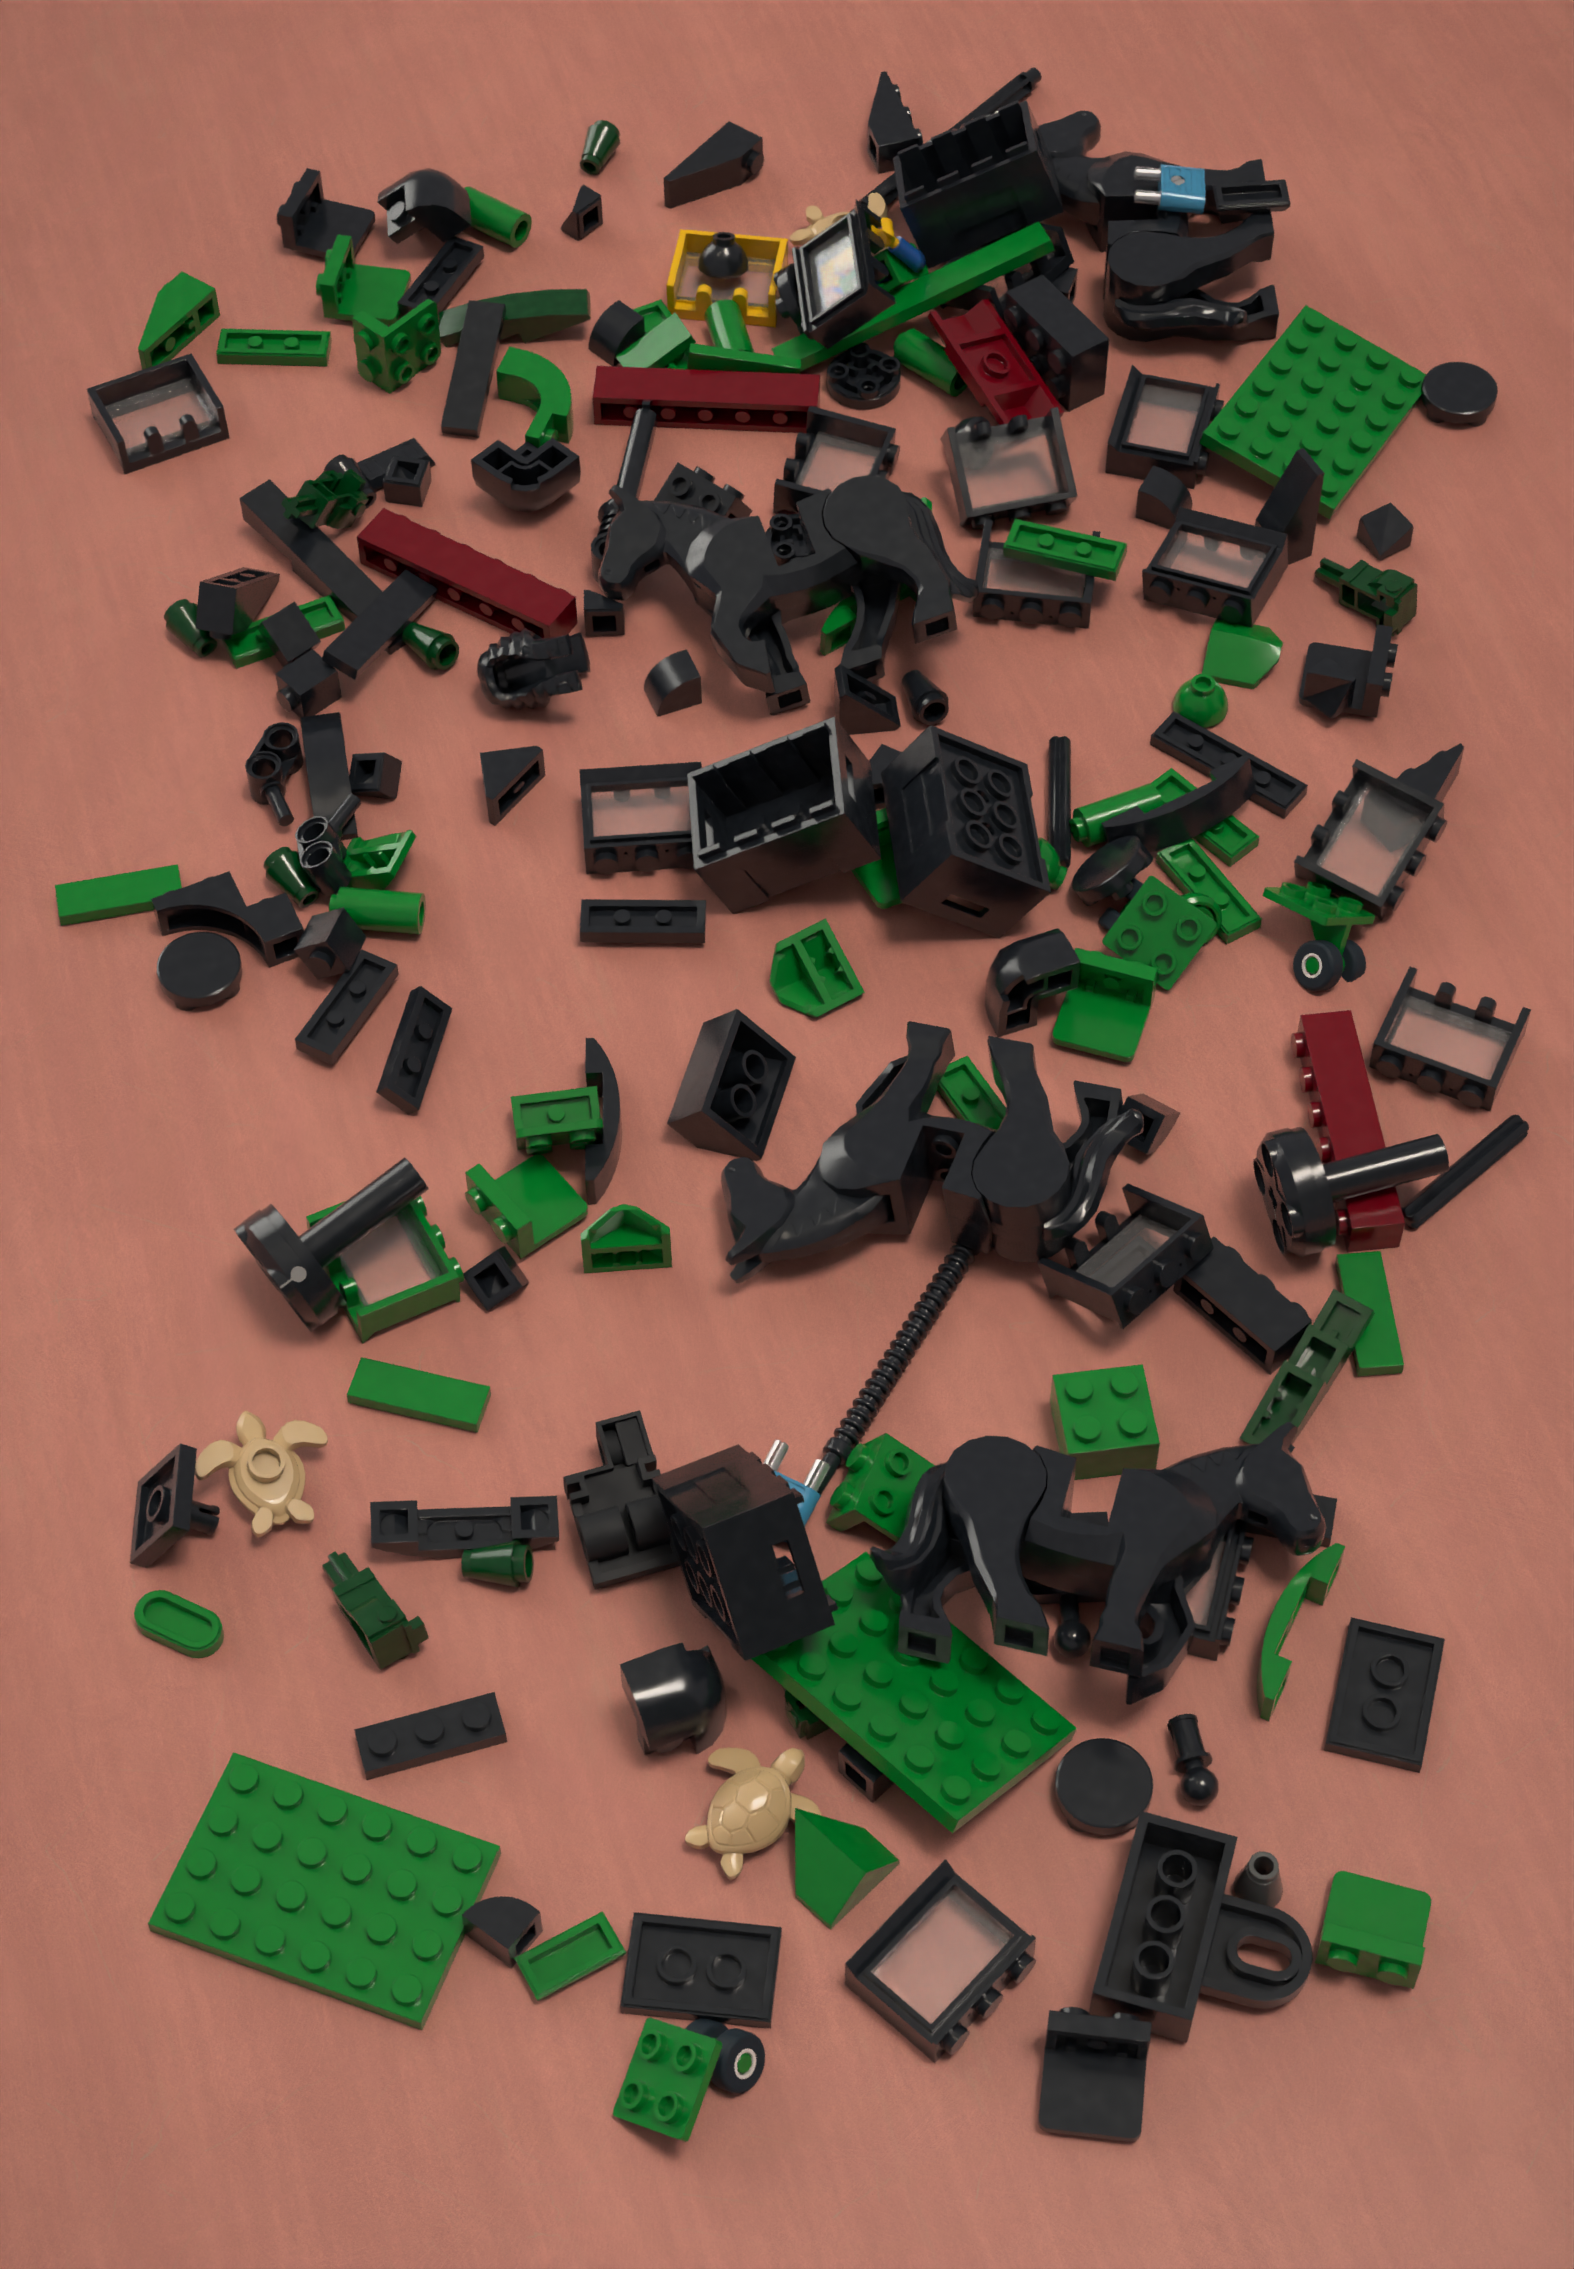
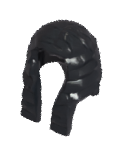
[477,628,590,710]

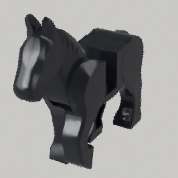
[1038,110,1279,342]
[598,475,979,715]
[721,1021,1144,1284]
[870,1422,1326,1705]

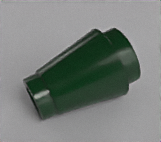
[580,120,620,175]
[164,599,217,657]
[402,622,459,670]
[263,847,320,908]
[462,1540,534,1587]

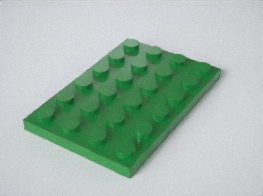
[1199,305,1426,519]
[752,1552,1077,1834]
[148,1752,501,2030]

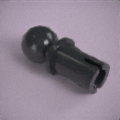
[1167,1714,1219,1806]

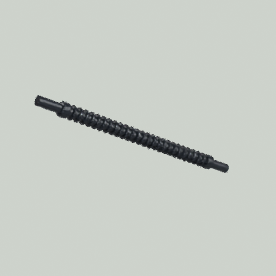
[817,1244,980,1495]

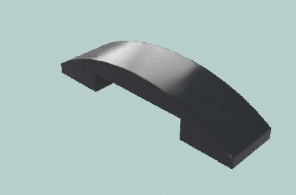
[301,712,358,840]
[1101,754,1256,852]
[585,1038,622,1205]
[370,1496,559,1558]

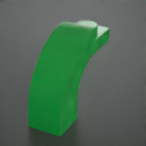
[496,347,574,448]

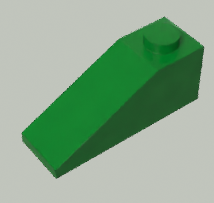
[138,271,220,370]

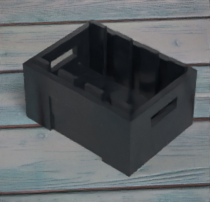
[893,100,1064,269]
[687,716,881,914]
[881,725,1051,938]
[652,1444,838,1661]

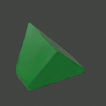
[795,1808,900,1930]

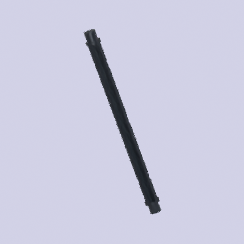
[850,67,1042,212]

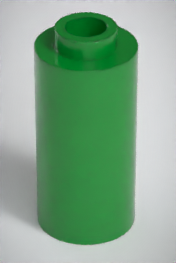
[464,186,532,248]
[705,299,755,353]
[893,328,968,397]
[1069,783,1163,847]
[329,887,426,935]

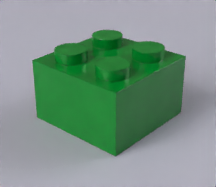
[1050,1364,1160,1480]

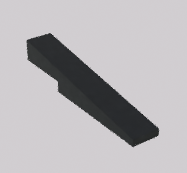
[239,479,413,655]

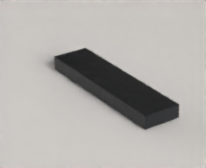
[441,300,506,437]
[322,569,438,680]
[1150,711,1308,819]

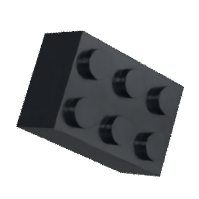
[1004,274,1109,412]

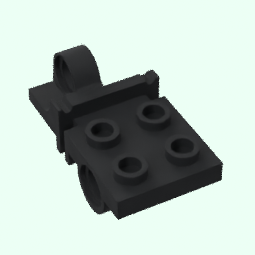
[563,1410,680,1590]

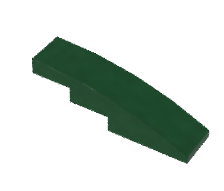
[439,289,591,347]
[1240,1289,1375,1444]

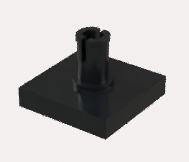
[130,1443,220,1568]

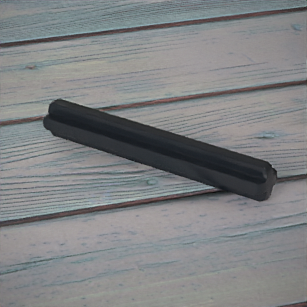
[1048,736,1071,868]
[1401,1115,1529,1229]

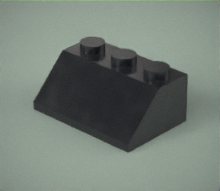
[667,1009,796,1161]

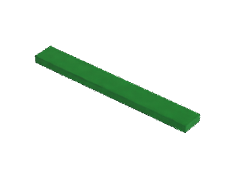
[771,221,1054,372]

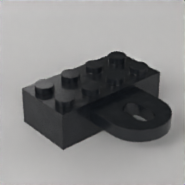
[1089,1811,1312,2043]

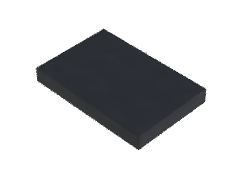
[1324,1617,1445,1773]
[620,1912,782,2029]

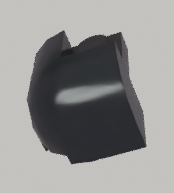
[377,168,472,244]
[471,438,581,513]
[985,928,1080,1037]
[620,1642,727,1755]

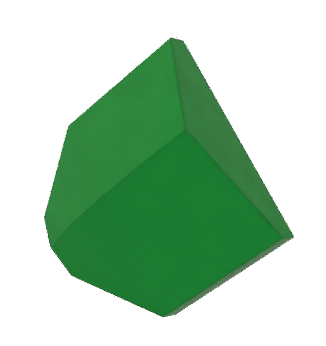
[1202,619,1283,689]
[343,830,416,890]
[769,918,865,1019]
[580,1204,672,1274]

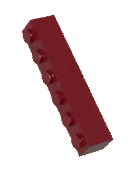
[592,366,820,433]
[357,508,578,638]
[1291,1010,1405,1253]

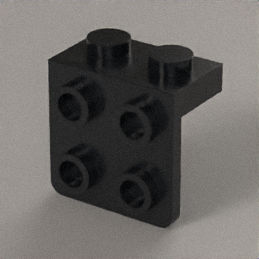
[277,168,375,257]
[654,462,752,518]
[1298,624,1398,718]
[1038,2007,1152,2142]

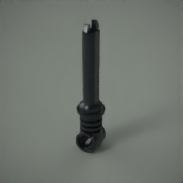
[591,399,657,582]

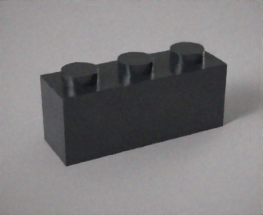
[1173,1237,1312,1375]

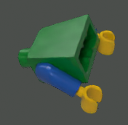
[821,218,929,296]

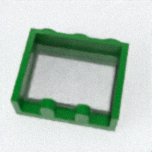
[306,1195,464,1343]

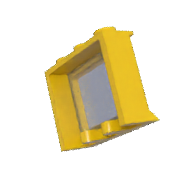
[667,229,788,327]

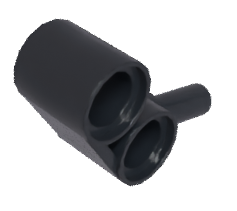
[245,722,303,826]
[295,794,361,896]

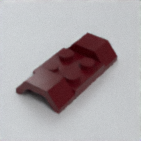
[928,299,1064,425]

